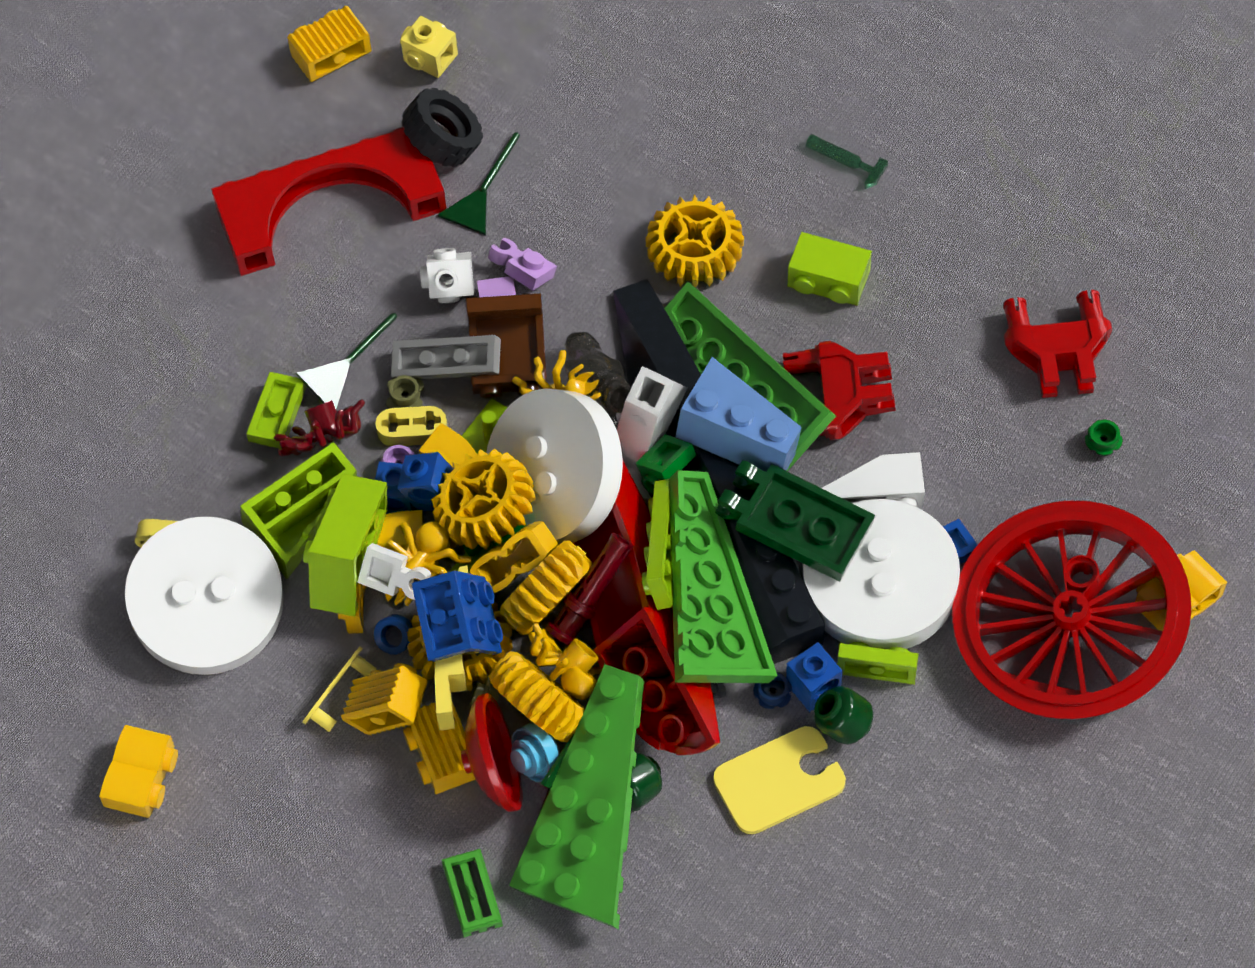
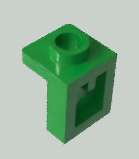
[636,434,696,495]

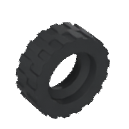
[401,88,483,167]

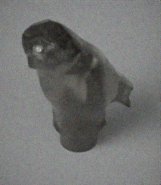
[564,332,631,430]

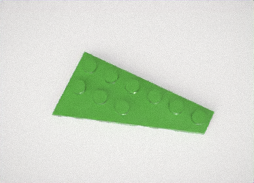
[664,282,836,471]
[669,470,778,683]
[509,664,644,930]

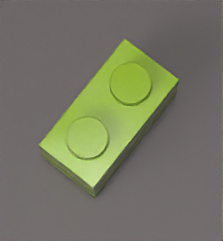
[787,232,872,306]

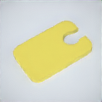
[713,726,846,834]

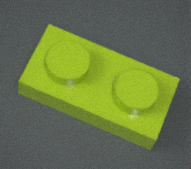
[246,372,307,449]
[837,642,919,685]

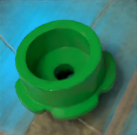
[1085,419,1123,456]

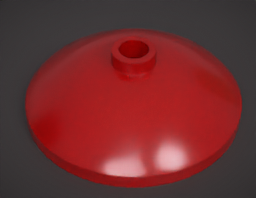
[461,693,523,812]

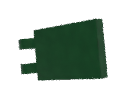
[715,460,875,582]

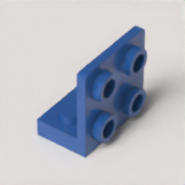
[411,570,503,662]

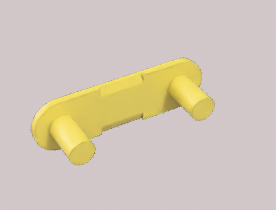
[302,646,377,732]

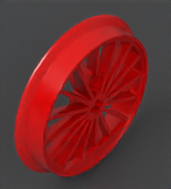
[952,500,1191,719]

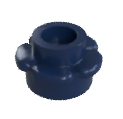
[753,672,792,710]

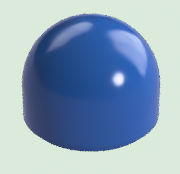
[374,614,413,655]

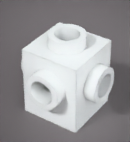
[420,248,474,303]

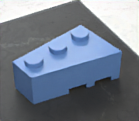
[676,357,802,472]

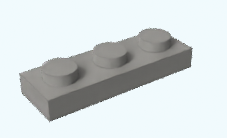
[391,335,501,379]

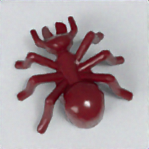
[274,399,365,456]

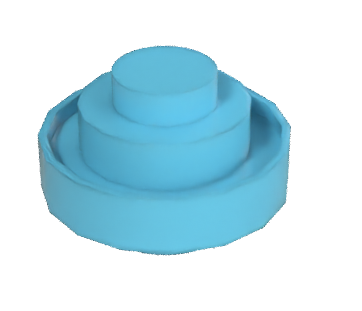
[510,723,559,783]

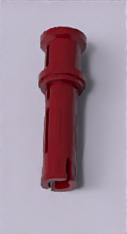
[546,533,634,645]

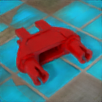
[1003,290,1112,398]
[783,341,896,441]

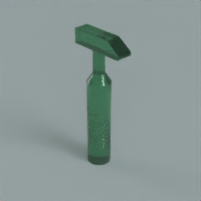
[806,134,888,189]

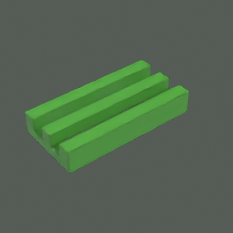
[441,849,503,937]

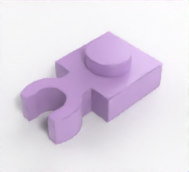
[488,238,557,291]

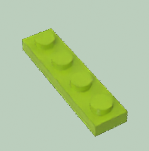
[642,479,673,610]

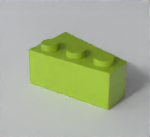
[240,442,357,579]
[303,474,387,617]

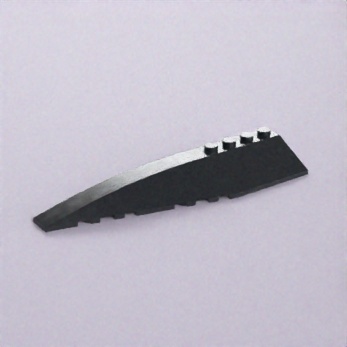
[613,279,825,664]

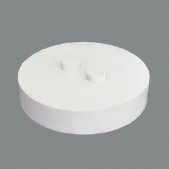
[486,389,623,544]
[802,499,960,649]
[125,517,283,675]

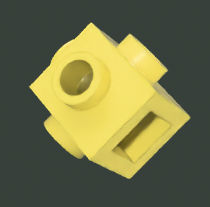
[400,15,458,79]

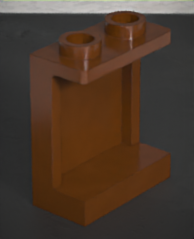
[466,293,547,399]

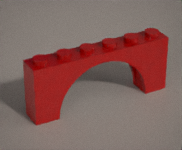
[211,127,447,276]

